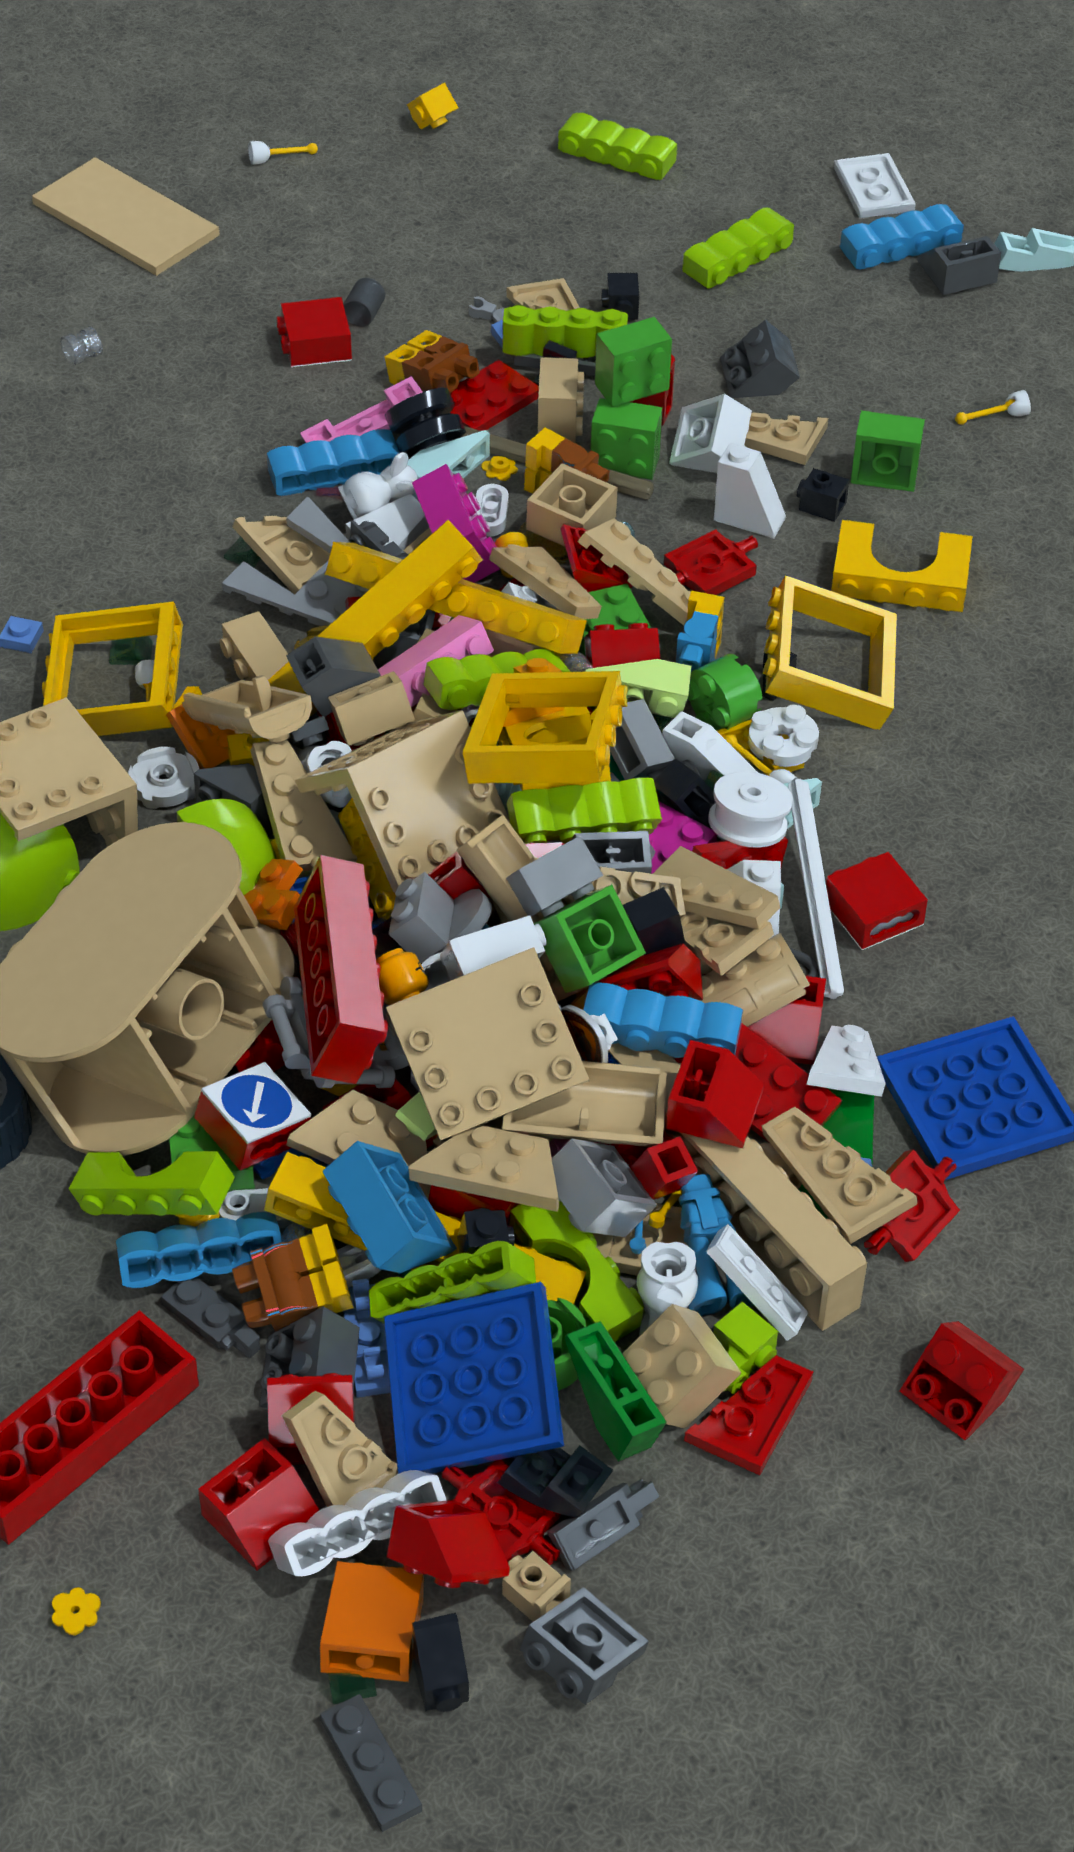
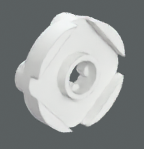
[748,704,819,767]
[128,747,199,809]

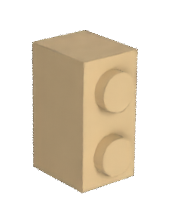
[328,671,415,746]

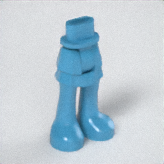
[679,1174,755,1316]

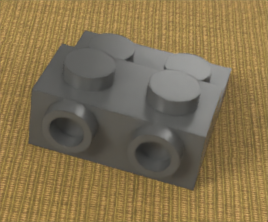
[520,1587,649,1705]

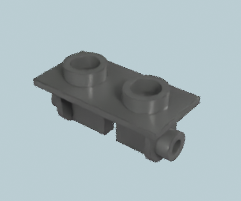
[349,520,408,559]

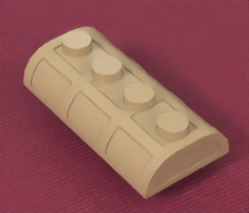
[182,675,312,743]
[456,815,553,972]
[700,933,810,1027]
[502,1061,667,1147]

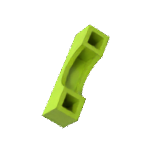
[69,1151,235,1216]
[509,1200,644,1342]

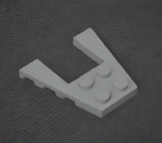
[222,497,370,628]

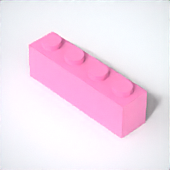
[378,615,494,707]

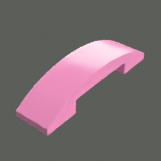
[300,376,422,443]

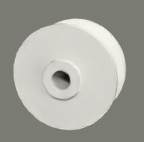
[708,771,793,847]

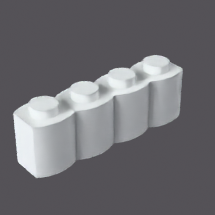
[268,1470,447,1576]

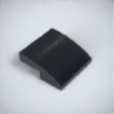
[498,1445,613,1517]

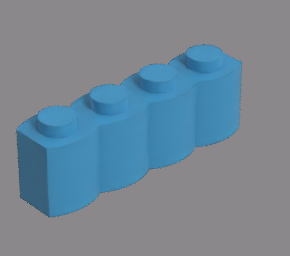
[840,204,964,270]
[267,429,400,496]
[583,983,743,1058]
[116,1212,282,1288]

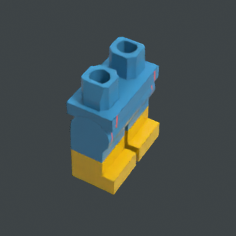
[676,590,724,672]

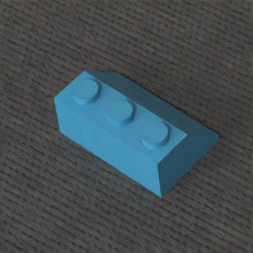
[322,1141,457,1273]

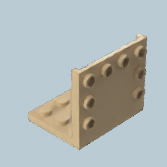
[0,697,138,847]
[295,710,510,892]
[386,947,590,1142]

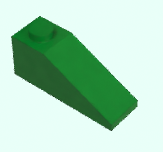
[565,1321,666,1462]

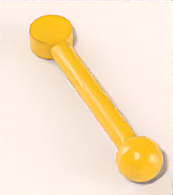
[648,1190,682,1228]

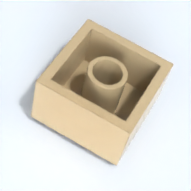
[538,357,584,443]
[526,463,618,546]
[622,1304,742,1428]

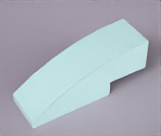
[994,228,1074,272]

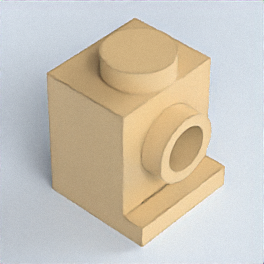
[502,1551,571,1622]

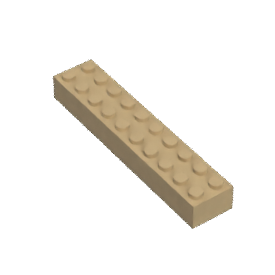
[608,1043,867,1331]

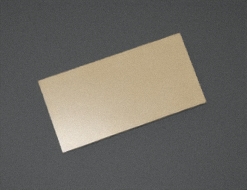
[32,157,219,276]

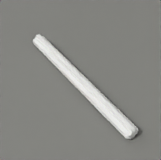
[788,779,844,999]

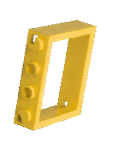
[763,576,897,730]
[42,601,183,736]
[462,671,628,784]

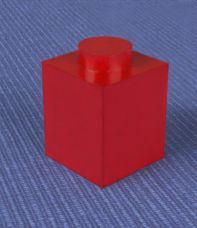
[631,1136,698,1200]

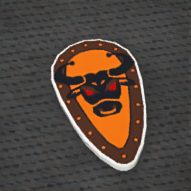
[562,1005,618,1063]

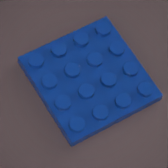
[877,1016,1074,1180]
[384,1282,564,1474]

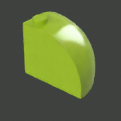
[176,799,277,895]
[0,813,80,931]

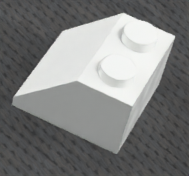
[669,394,752,473]

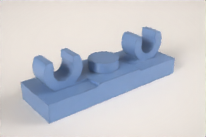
[343,1278,391,1398]

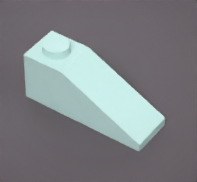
[407,430,490,500]

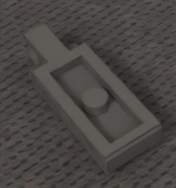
[160,1277,261,1359]
[547,1479,660,1571]

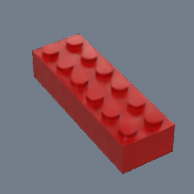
[294,855,388,1084]
[0,1310,199,1545]

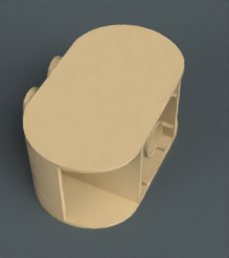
[0,822,297,1156]

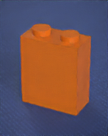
[320,1561,424,1682]

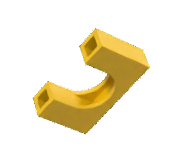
[831,520,973,612]
[498,707,611,791]

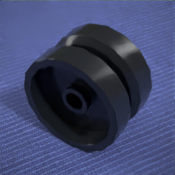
[385,387,466,459]

